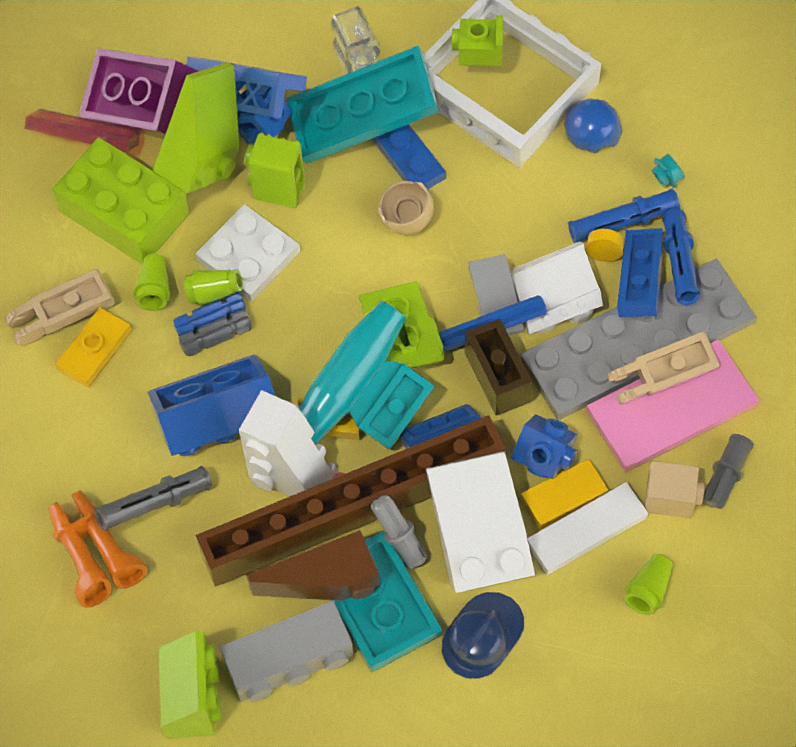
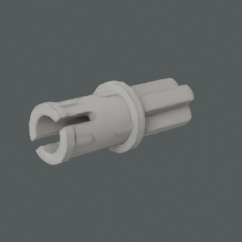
[371,495,428,569]

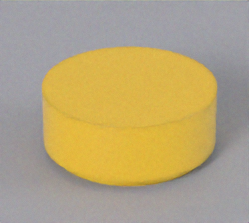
[586,229,625,262]

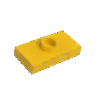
[55,307,132,388]

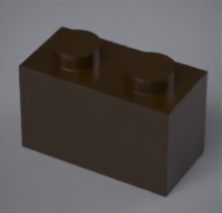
[464,318,532,416]

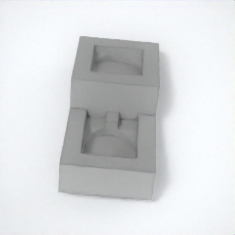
[469,254,524,336]

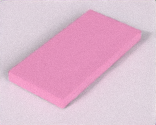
[586,339,759,473]

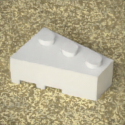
[239,390,339,496]

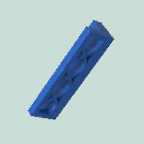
[187,57,307,118]

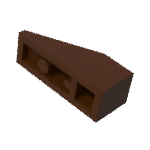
[247,530,380,601]

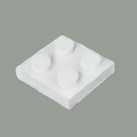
[195,204,301,302]

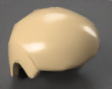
[378,181,434,235]

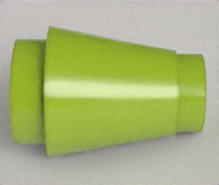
[133,253,171,311]
[184,269,243,307]
[624,554,673,615]

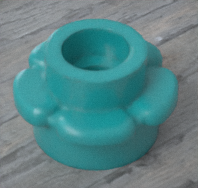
[652,154,684,188]

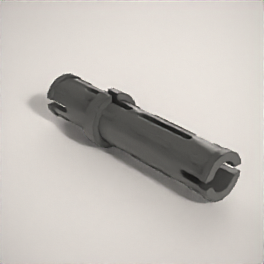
[94,466,212,531]

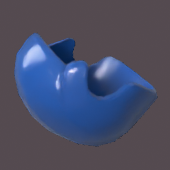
[564,98,622,153]

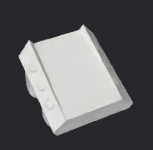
[510,241,603,335]

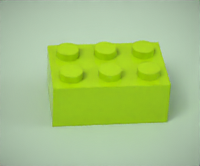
[52,137,190,264]

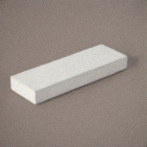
[527,482,648,576]

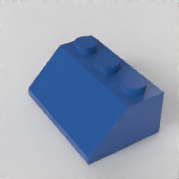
[147,354,275,456]

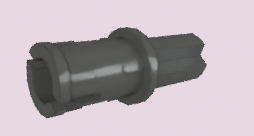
[703,434,754,509]

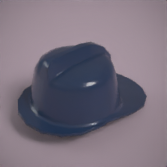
[442,592,524,679]

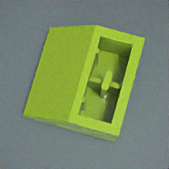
[159,630,222,739]

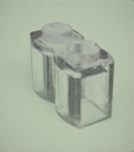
[331,6,380,74]

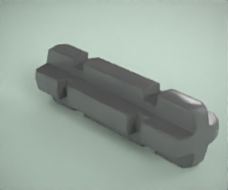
[179,309,252,356]

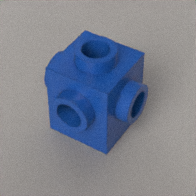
[237,87,292,145]
[511,414,578,479]

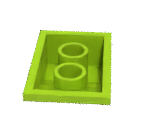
[153,62,239,193]

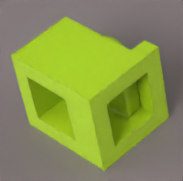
[452,15,503,66]

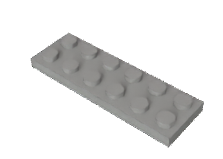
[520,258,756,420]

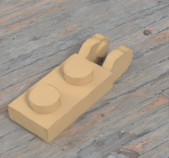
[4,269,115,346]
[607,331,720,405]

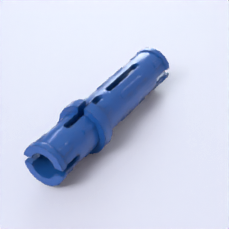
[568,188,680,243]
[662,208,700,305]

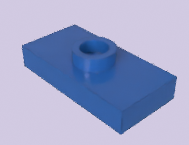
[399,404,481,449]

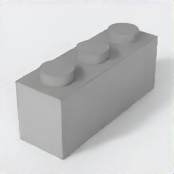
[220,601,354,702]

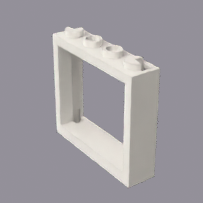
[424,0,601,168]

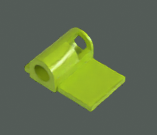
[359,281,444,369]

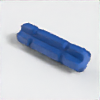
[173,292,246,337]

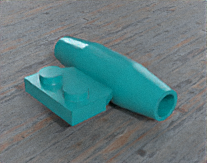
[299,300,435,450]

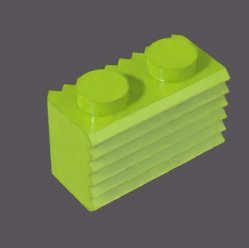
[244,132,305,208]

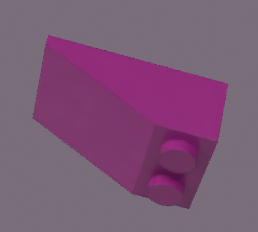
[78,48,198,139]

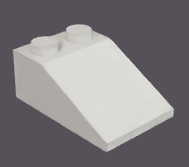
[426,451,535,593]

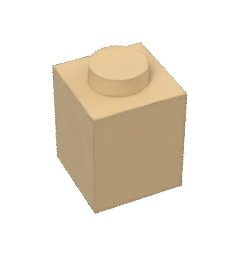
[645,461,705,519]

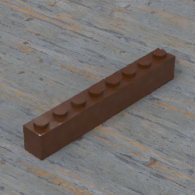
[196,415,506,586]

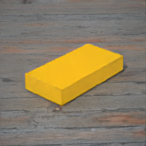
[520,459,609,530]

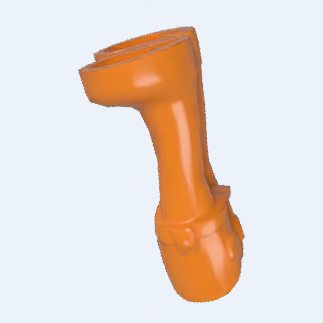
[48,490,147,608]

